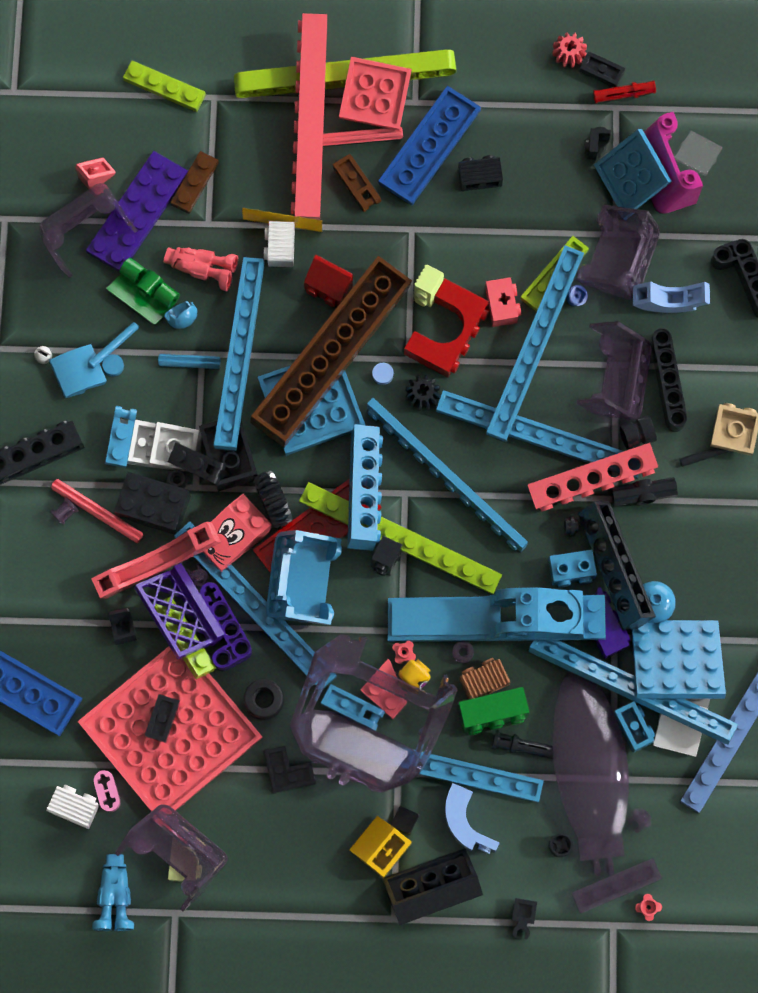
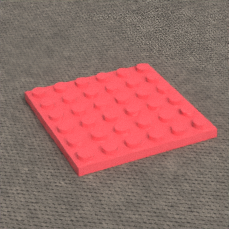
[78,646,263,823]

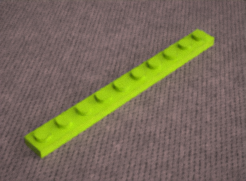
[299,482,502,595]

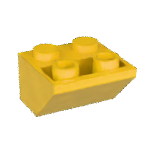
[349,816,412,879]

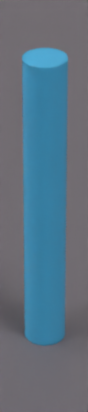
[88,322,139,369]

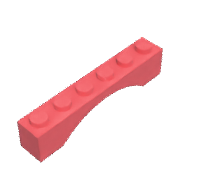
[91,521,221,599]

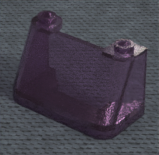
[577,205,660,301]

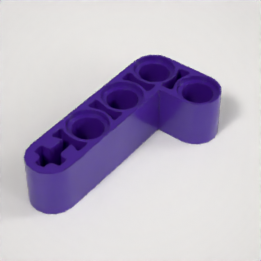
[200,582,252,671]

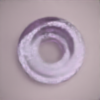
[452,641,474,663]

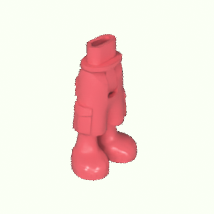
[163,247,238,291]

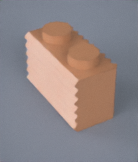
[459,658,511,699]

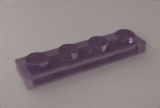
[571,858,662,914]

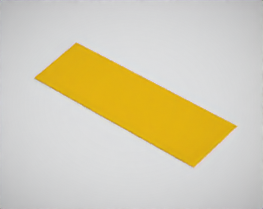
[242,208,322,232]

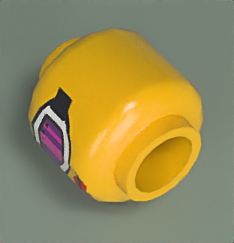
[398,659,431,692]

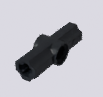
[611,477,678,507]

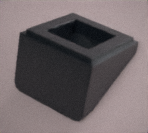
[391,806,420,836]

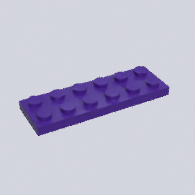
[86,151,188,272]

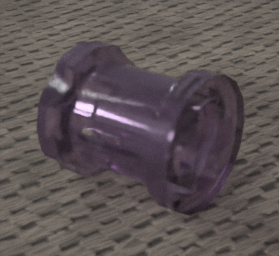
[50,497,79,525]

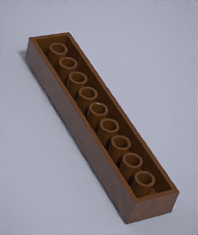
[250,256,412,448]

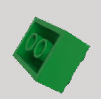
[457,687,530,736]

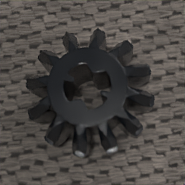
[405,375,441,411]

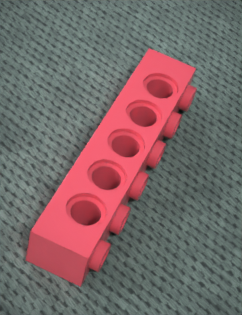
[528,443,658,512]

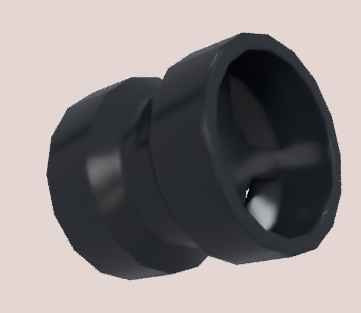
[549,834,572,857]

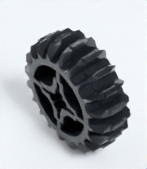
[254,471,292,528]

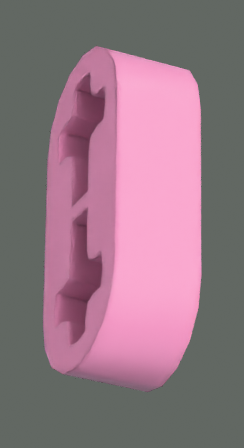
[94,770,120,812]

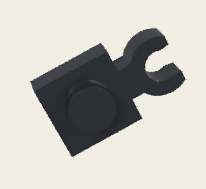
[512,898,537,939]

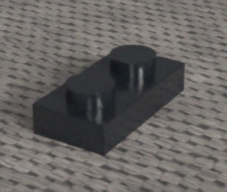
[579,51,626,87]
[145,694,180,743]

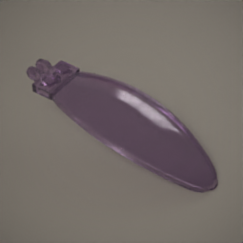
[553,671,629,877]

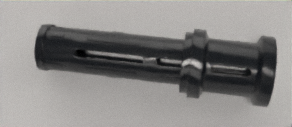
[492,730,560,761]

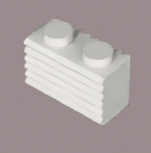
[264,221,295,268]
[46,785,100,829]

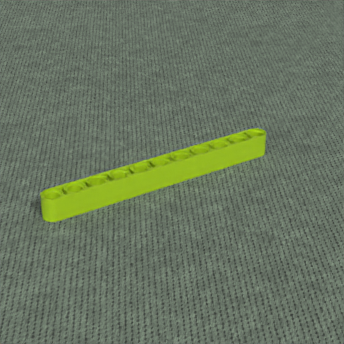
[233,50,457,98]

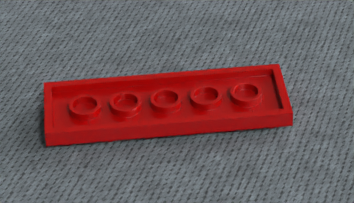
[253,479,382,574]

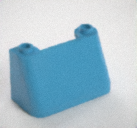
[266,530,342,625]

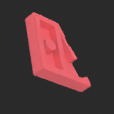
[360,659,407,720]

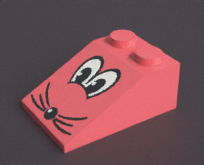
[203,494,272,572]

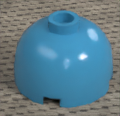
[643,581,675,623]

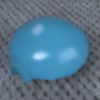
[164,301,197,329]

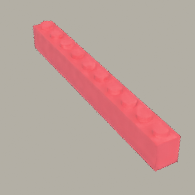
[291,13,327,220]

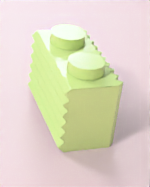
[414,265,444,307]

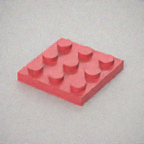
[339,57,412,131]

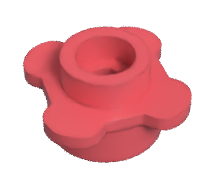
[392,641,416,664]
[635,894,662,921]

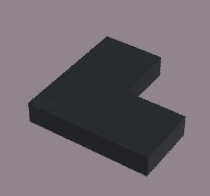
[264,746,316,794]

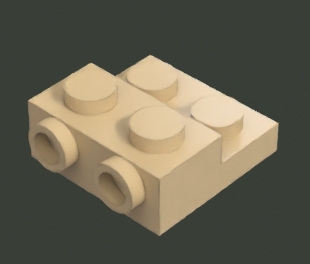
[710,403,758,456]

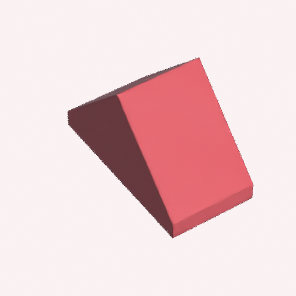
[75,158,116,192]

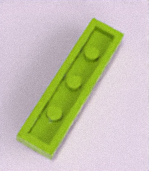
[123,61,206,112]
[520,236,589,312]
[154,597,216,679]

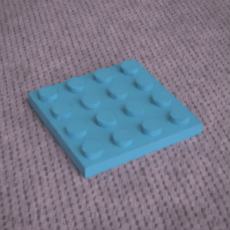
[258,365,366,456]
[631,620,726,699]

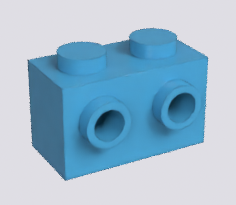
[548,550,597,587]
[613,701,655,753]

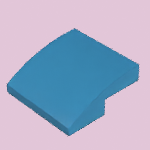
[49,344,107,398]

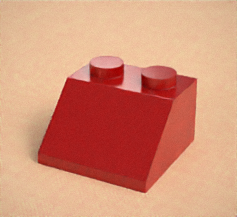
[304,255,353,307]

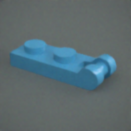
[105,406,137,468]
[321,684,385,731]

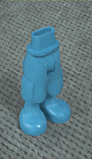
[92,854,134,931]

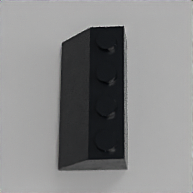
[382,848,483,926]

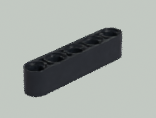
[650,328,687,432]

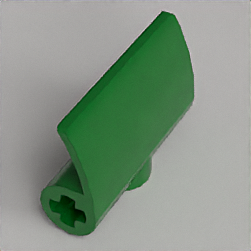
[107,257,180,325]

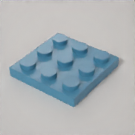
[594,129,672,217]

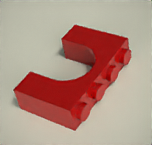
[404,279,490,378]

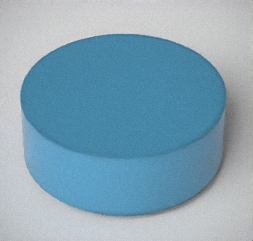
[102,354,124,376]

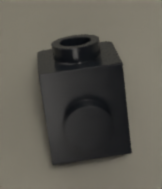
[584,127,611,160]
[108,608,137,645]

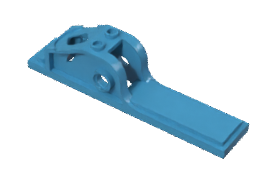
[388,588,606,642]

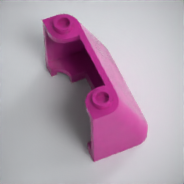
[644,111,703,214]

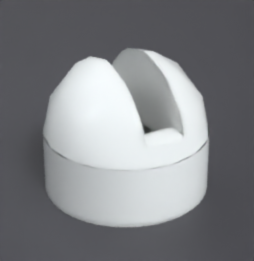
[34,346,52,364]

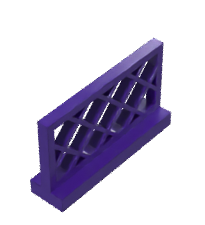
[134,563,225,660]

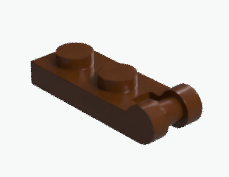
[333,154,381,212]

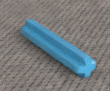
[158,354,221,369]

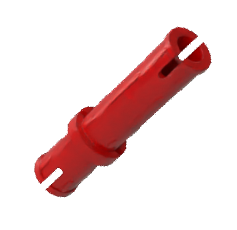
[593,80,656,104]

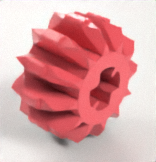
[552,32,587,68]

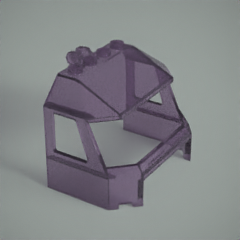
[290,634,458,793]

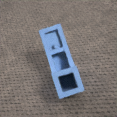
[633,281,710,313]
[445,783,499,854]

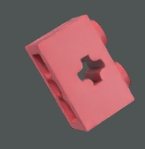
[485,277,521,327]

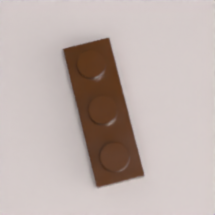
[171,151,219,214]

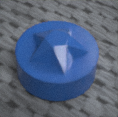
[566,285,588,307]

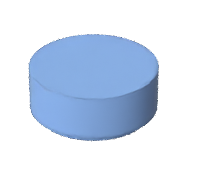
[372,363,393,385]

